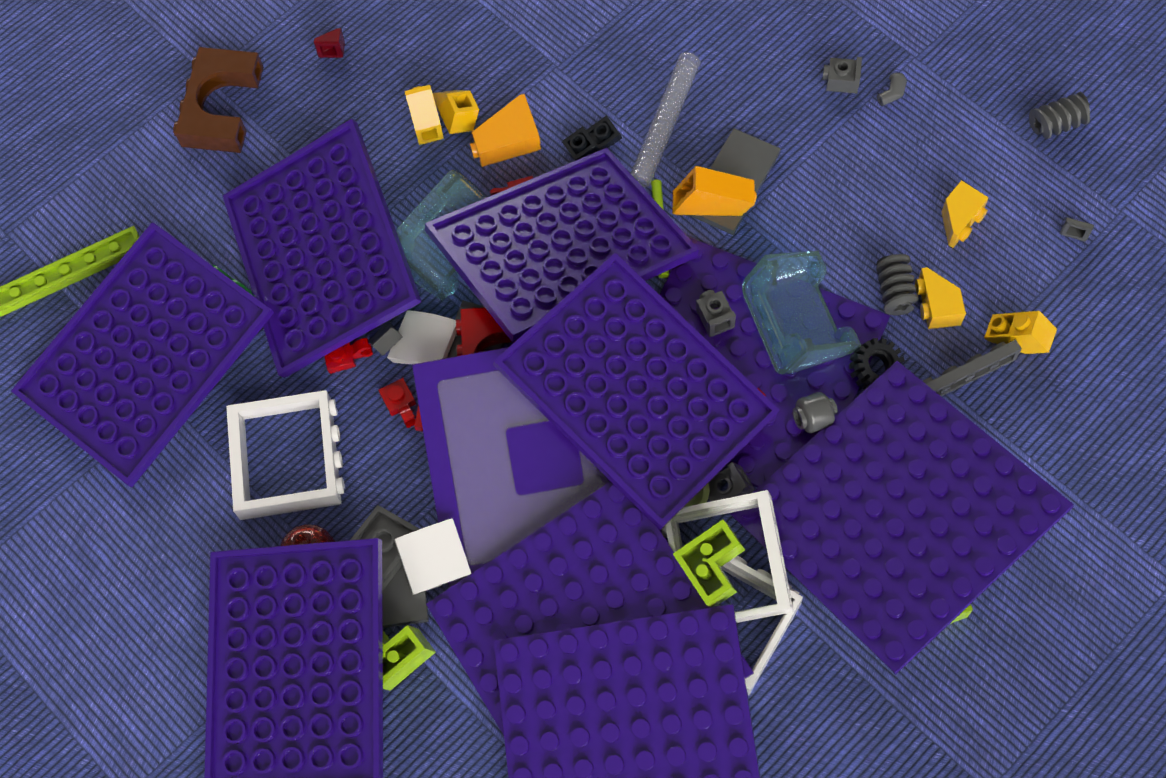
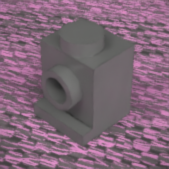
[822,57,862,94]
[696,290,736,337]
[709,462,755,501]

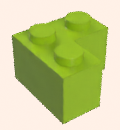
[673,519,745,608]
[383,625,436,691]

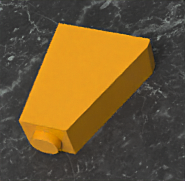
[470,94,541,167]
[672,166,757,216]

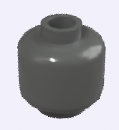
[792,392,838,433]

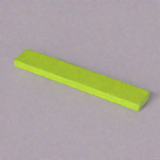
[0,226,140,317]

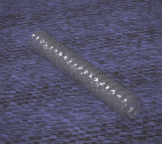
[630,52,701,187]

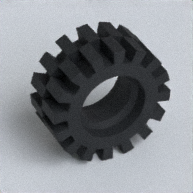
[849,338,905,390]

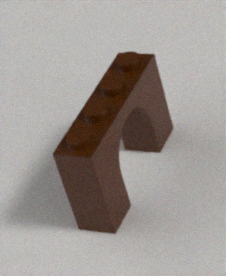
[173,47,264,153]

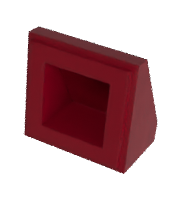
[314,28,345,58]

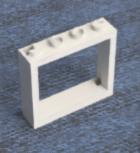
[226,390,345,520]
[661,490,794,623]
[721,556,803,695]

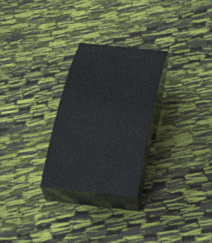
[562,115,622,161]

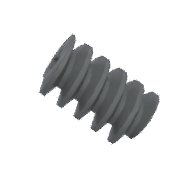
[1029,91,1090,139]
[876,254,918,316]

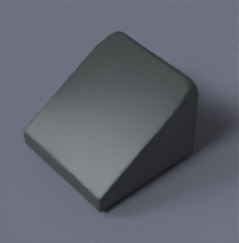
[1060,217,1094,241]
[369,321,403,355]

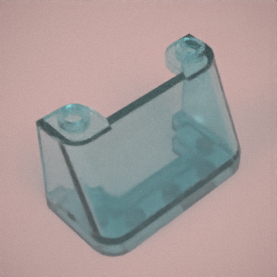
[396,170,487,301]
[742,251,861,375]

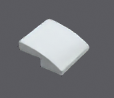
[387,310,457,364]
[394,518,471,595]

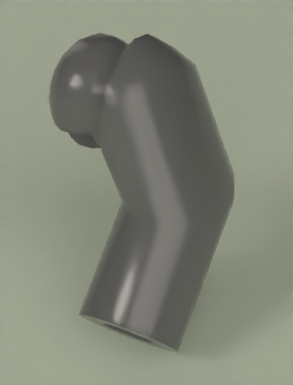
[877,72,907,106]

